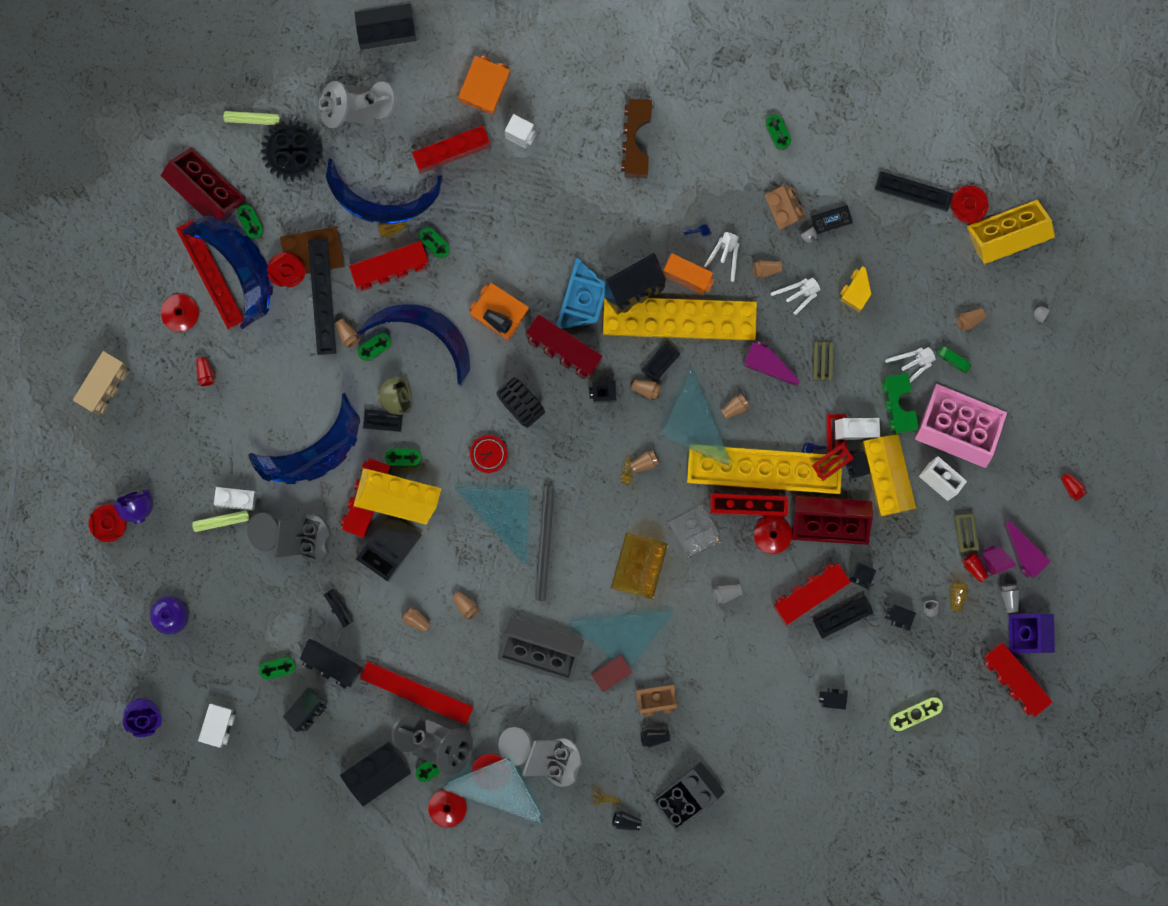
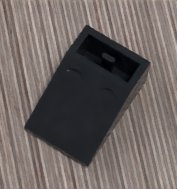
[356,515,422,582]
[283,687,327,732]
[652,762,725,830]

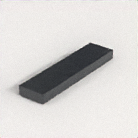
[875,171,953,212]

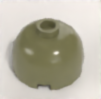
[378,376,412,415]

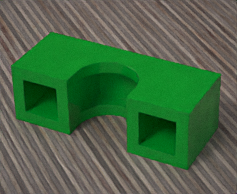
[881,373,919,435]

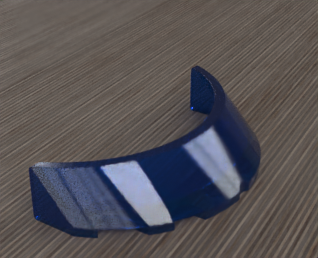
[326,159,443,224]
[182,216,273,329]
[358,304,470,387]
[248,392,360,484]

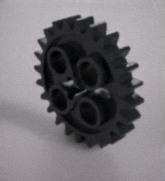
[260,120,323,182]

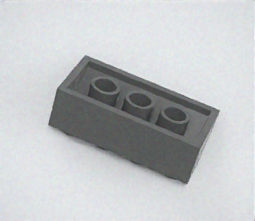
[498,617,584,682]

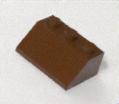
[280,226,345,274]

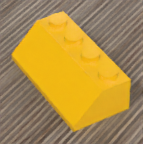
[967,200,1055,264]
[861,434,916,517]
[354,469,441,525]

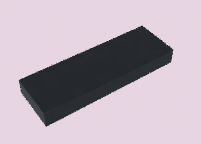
[813,596,873,639]

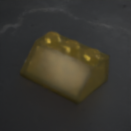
[611,533,668,600]

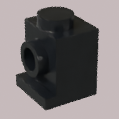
[589,381,617,403]
[846,449,870,480]
[850,563,877,589]
[884,605,916,631]
[818,688,848,710]

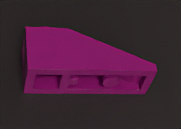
[744,341,800,386]
[1004,521,1051,578]
[980,545,1016,576]

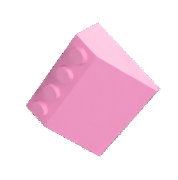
[915,384,1007,468]

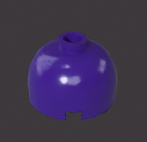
[113,490,154,524]
[150,596,189,635]
[122,698,162,737]

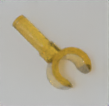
[620,457,633,485]
[592,793,619,805]

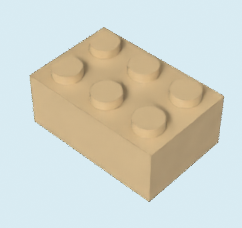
[73,351,129,416]

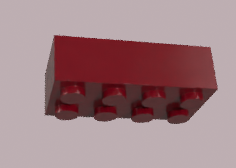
[526,314,603,380]

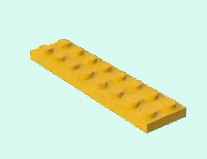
[603,298,757,341]
[687,445,843,494]

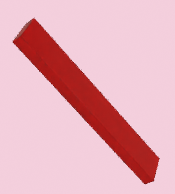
[176,220,245,330]
[360,661,474,725]

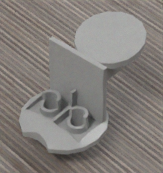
[319,81,397,128]
[498,727,583,787]

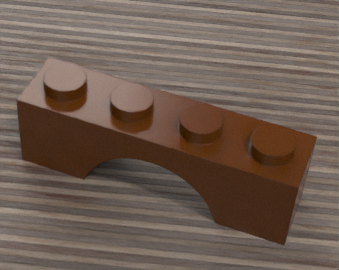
[621,99,652,179]

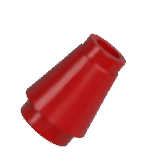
[196,357,216,387]
[1060,472,1088,501]
[962,553,989,582]

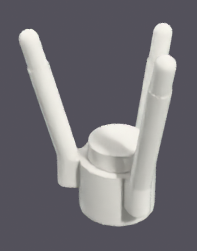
[704,232,740,282]
[770,278,820,315]
[885,347,936,383]

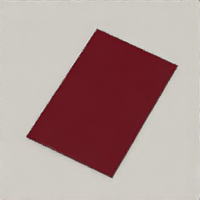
[591,655,633,692]

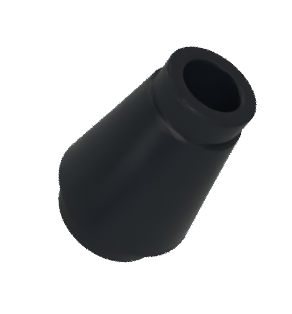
[483,309,513,334]
[641,729,670,748]
[612,810,642,831]

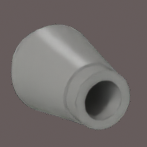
[712,584,742,605]
[1001,584,1020,613]

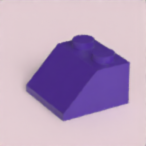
[1009,614,1055,653]

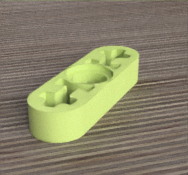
[889,697,943,731]

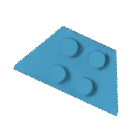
[556,258,605,329]

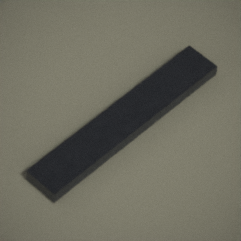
[308,239,337,355]

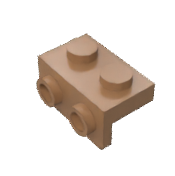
[765,185,805,230]
[636,685,678,717]

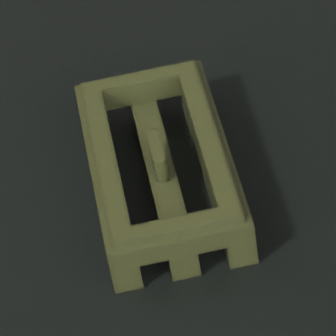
[813,342,833,381]
[954,512,979,553]

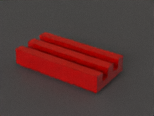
[826,414,847,453]
[811,443,854,481]

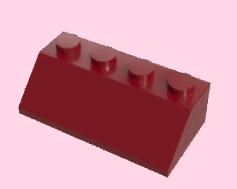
[160,147,246,227]
[792,496,873,545]

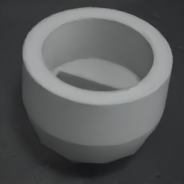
[800,226,817,243]
[1034,307,1050,323]
[923,600,939,617]

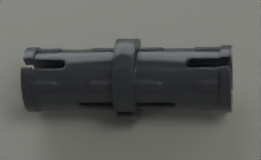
[323,589,354,628]

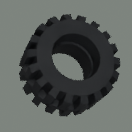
[496,377,545,428]

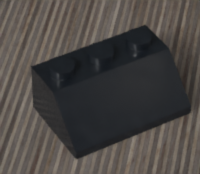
[354,4,417,50]
[605,253,666,315]
[300,639,363,689]
[339,742,411,807]

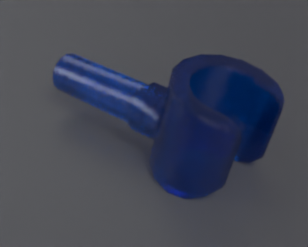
[684,224,712,237]
[802,443,827,453]

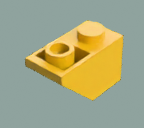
[840,266,871,312]

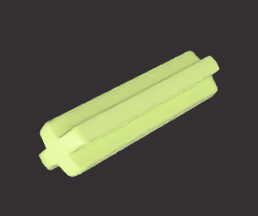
[223,111,280,125]
[192,510,249,532]

